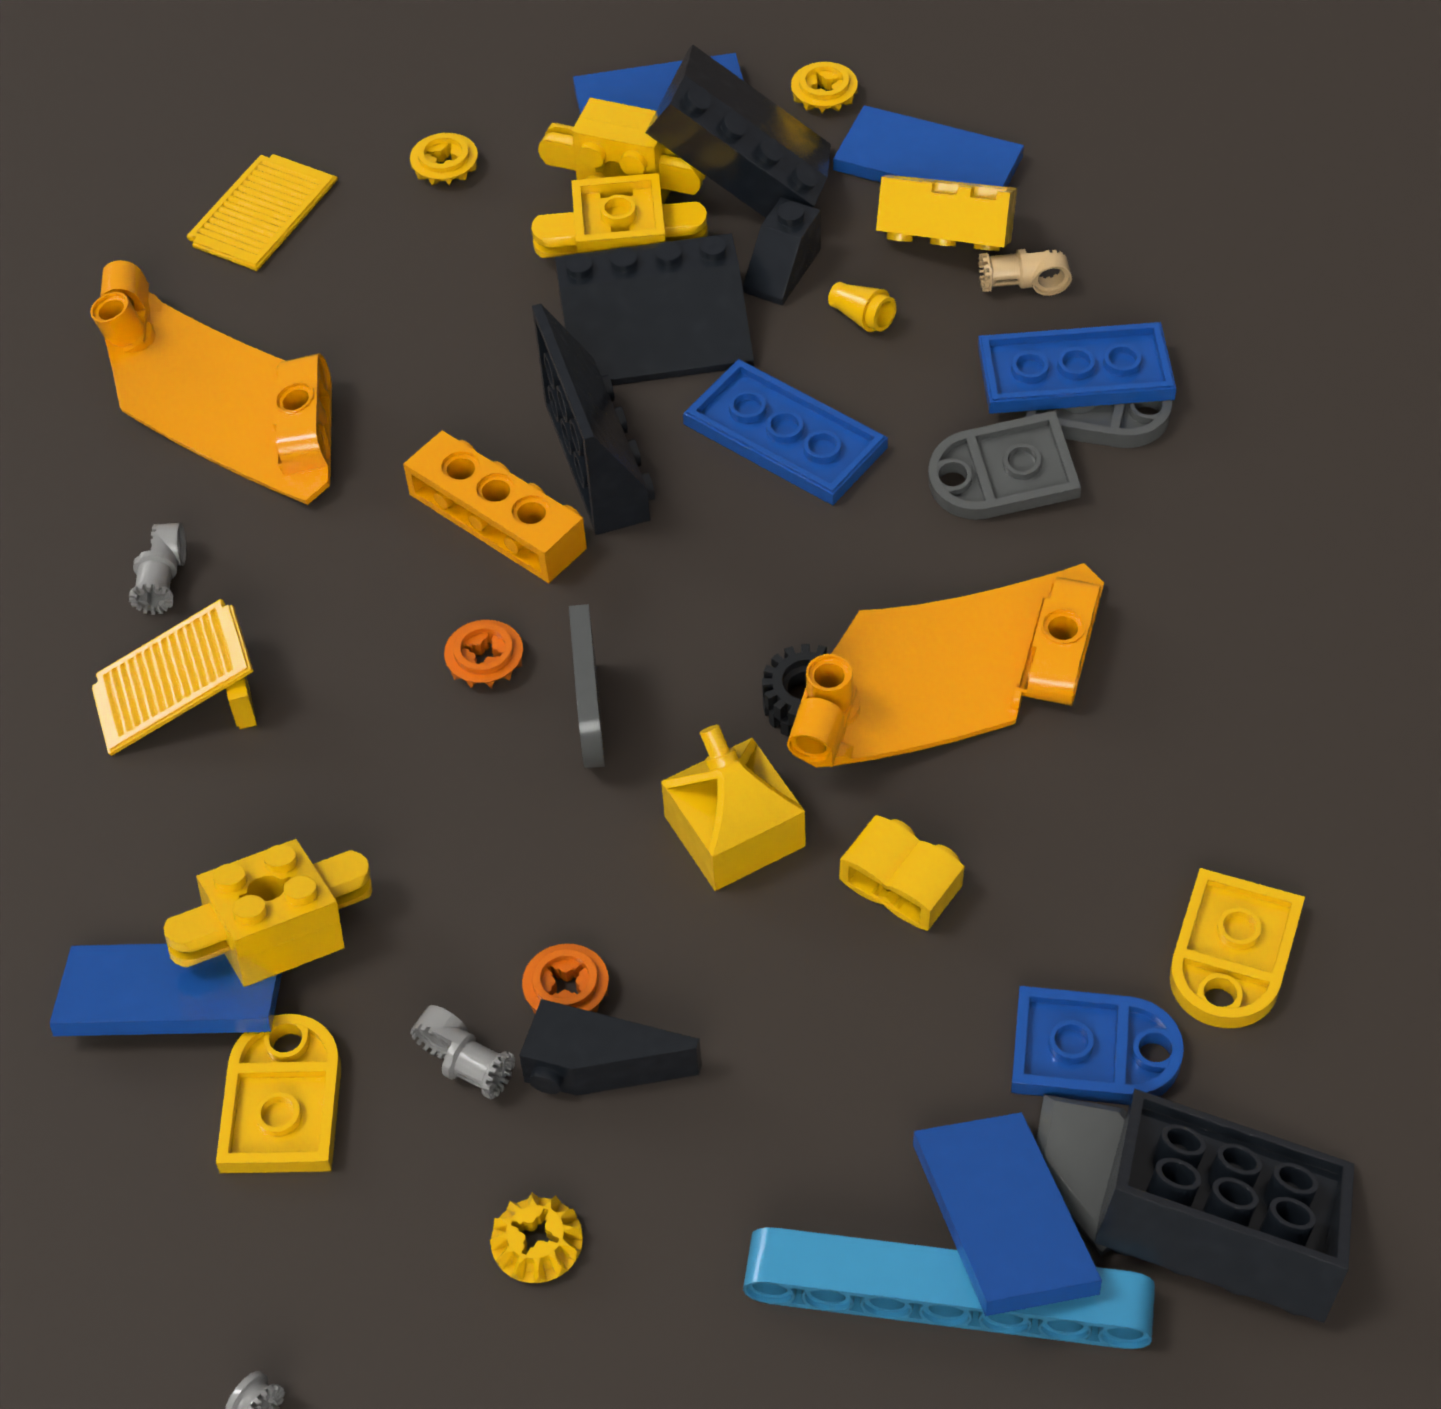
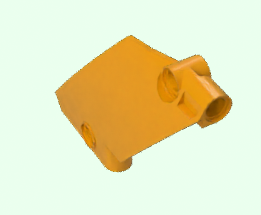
[787,563,1104,768]

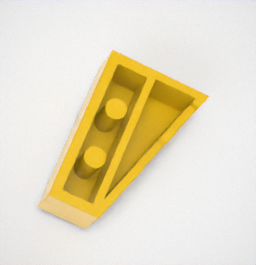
[876,175,1017,251]

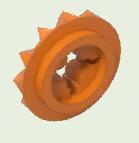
[444,620,524,688]
[522,944,609,1014]

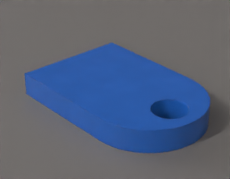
[1011,986,1184,1105]

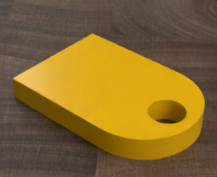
[1170,868,1305,1028]
[216,1014,341,1173]

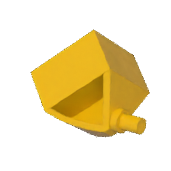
[661,724,806,891]

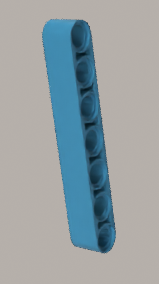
[743,1227,1155,1349]

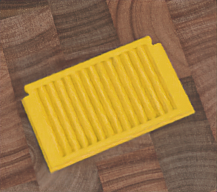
[187,154,338,271]
[92,599,254,756]

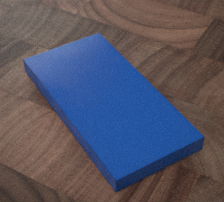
[573,53,743,115]
[833,105,1024,187]
[978,322,1176,414]
[683,359,888,506]
[49,944,282,1036]
[913,1112,1102,1316]

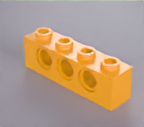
[403,430,587,584]

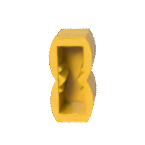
[839,815,965,931]

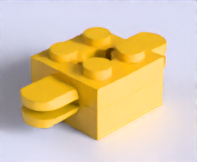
[538,98,706,204]
[531,173,708,258]
[164,839,373,987]

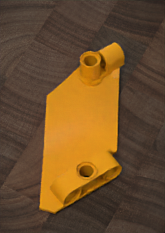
[90,260,332,505]

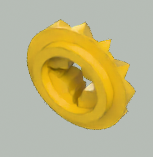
[791,62,858,114]
[410,133,478,186]
[490,1192,583,1283]

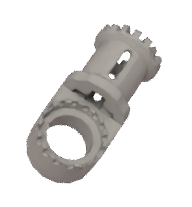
[129,523,186,615]
[410,1005,515,1100]

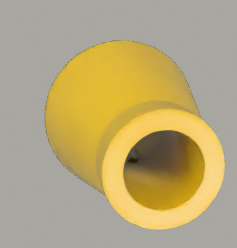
[828,282,897,332]

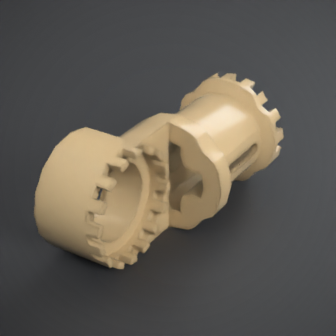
[978,249,1072,296]

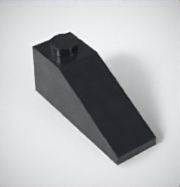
[519,999,702,1096]

